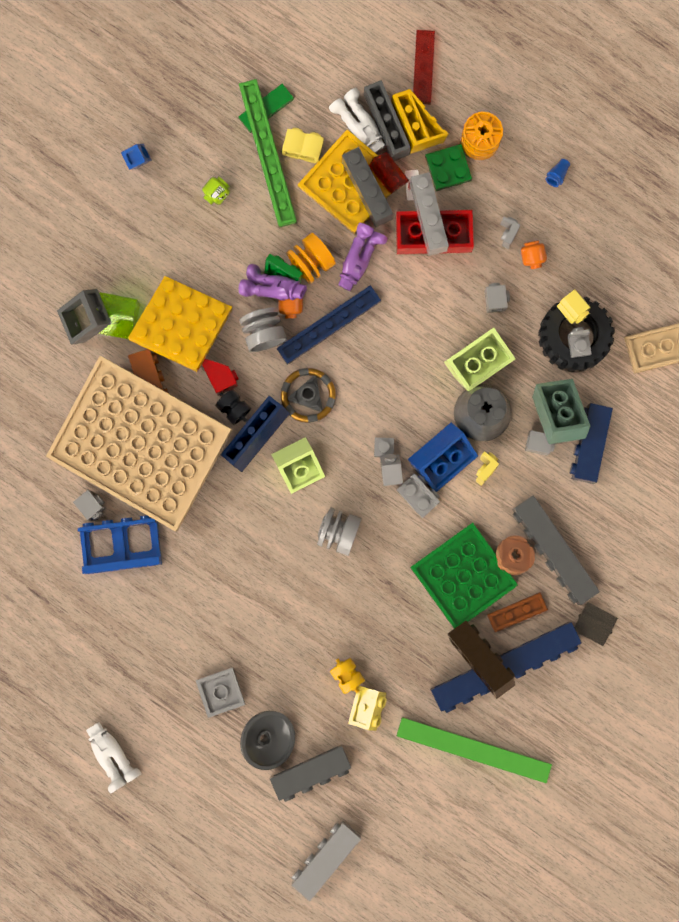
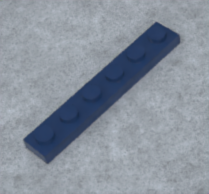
[276,285,381,365]

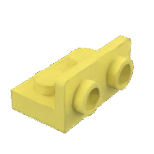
[476,451,499,486]
[348,686,386,731]

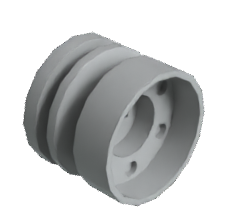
[239,307,287,352]
[317,507,362,556]

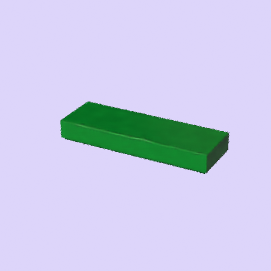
[238,84,294,133]

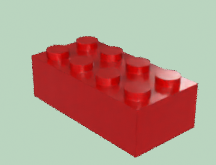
[395,210,474,255]

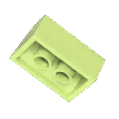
[444,328,515,391]

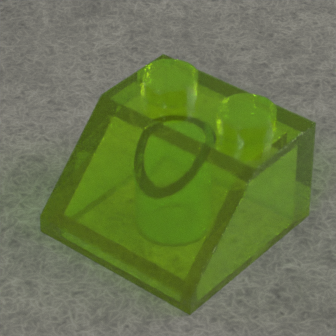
[96,292,140,340]

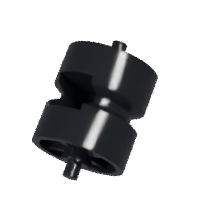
[215,389,252,425]

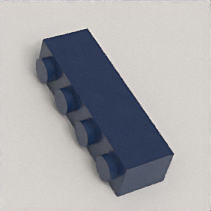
[220,396,290,472]
[569,403,613,484]

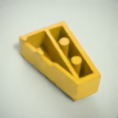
[390,89,448,154]

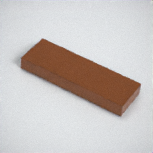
[487,592,548,633]

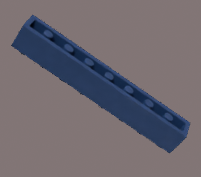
[430,622,582,713]

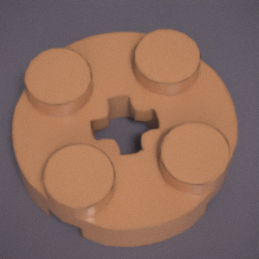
[496,535,535,575]

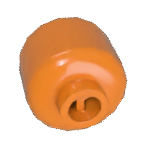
[521,240,547,269]
[278,298,303,318]

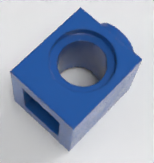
[121,143,152,170]

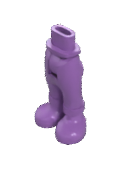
[338,223,388,291]
[238,264,307,300]

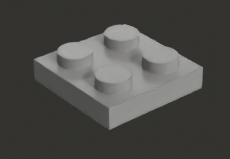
[196,668,245,718]

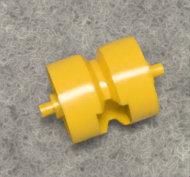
[330,657,365,694]

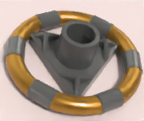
[281,368,336,423]

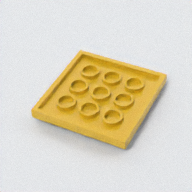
[298,130,404,234]
[128,276,232,372]

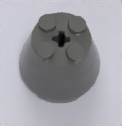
[454,384,511,442]

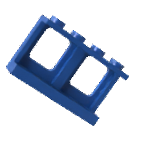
[77,515,162,574]

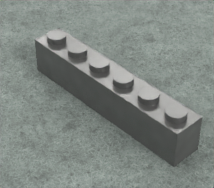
[512,495,600,605]

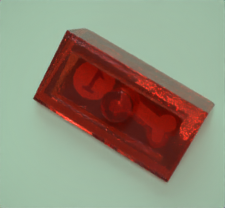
[369,151,409,194]

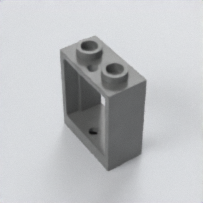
[57,289,112,345]

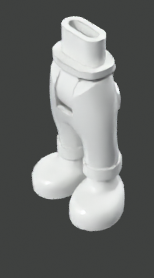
[329,88,386,153]
[86,722,142,794]

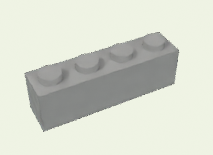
[410,172,449,256]
[292,821,361,901]

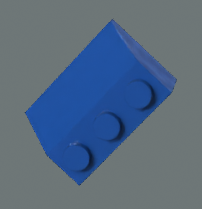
[408,422,478,492]

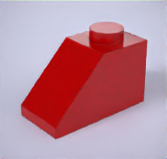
[202,359,239,396]

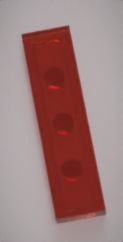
[413,30,435,105]

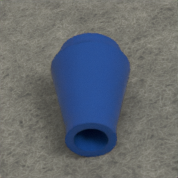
[546,159,570,187]

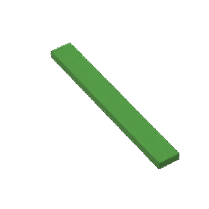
[239,79,297,228]
[396,717,552,783]

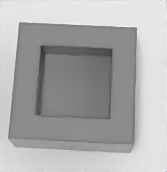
[374,437,394,457]

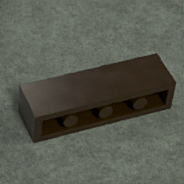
[448,621,515,699]

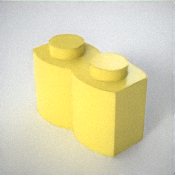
[282,128,324,163]
[557,289,590,325]

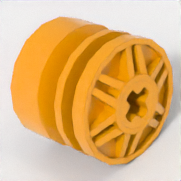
[461,111,503,160]
[286,232,336,284]

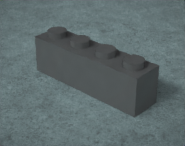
[364,80,411,162]
[342,147,393,228]
[270,744,351,802]

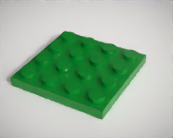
[410,523,518,629]

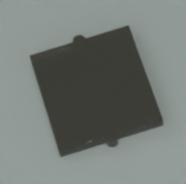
[574,602,618,646]

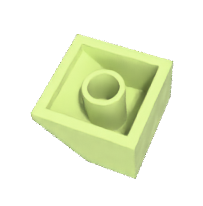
[271,437,325,494]

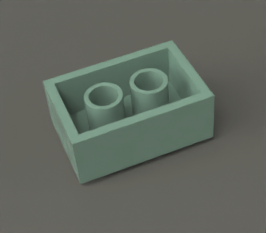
[532,379,590,444]

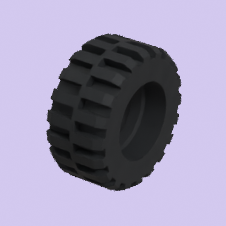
[538,297,615,372]

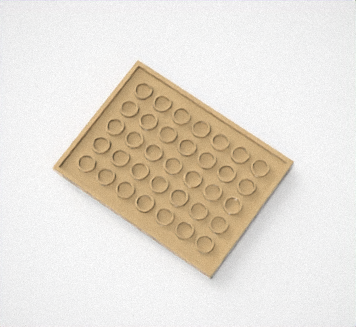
[46,356,233,532]

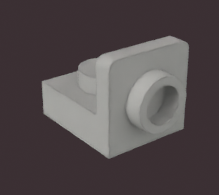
[500,217,520,249]
[568,327,592,358]

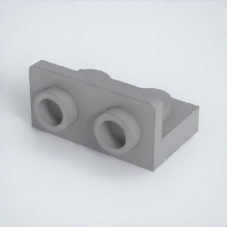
[396,474,440,518]

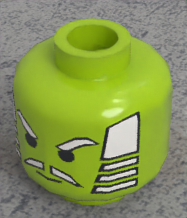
[202,176,230,205]

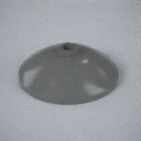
[240,711,295,770]

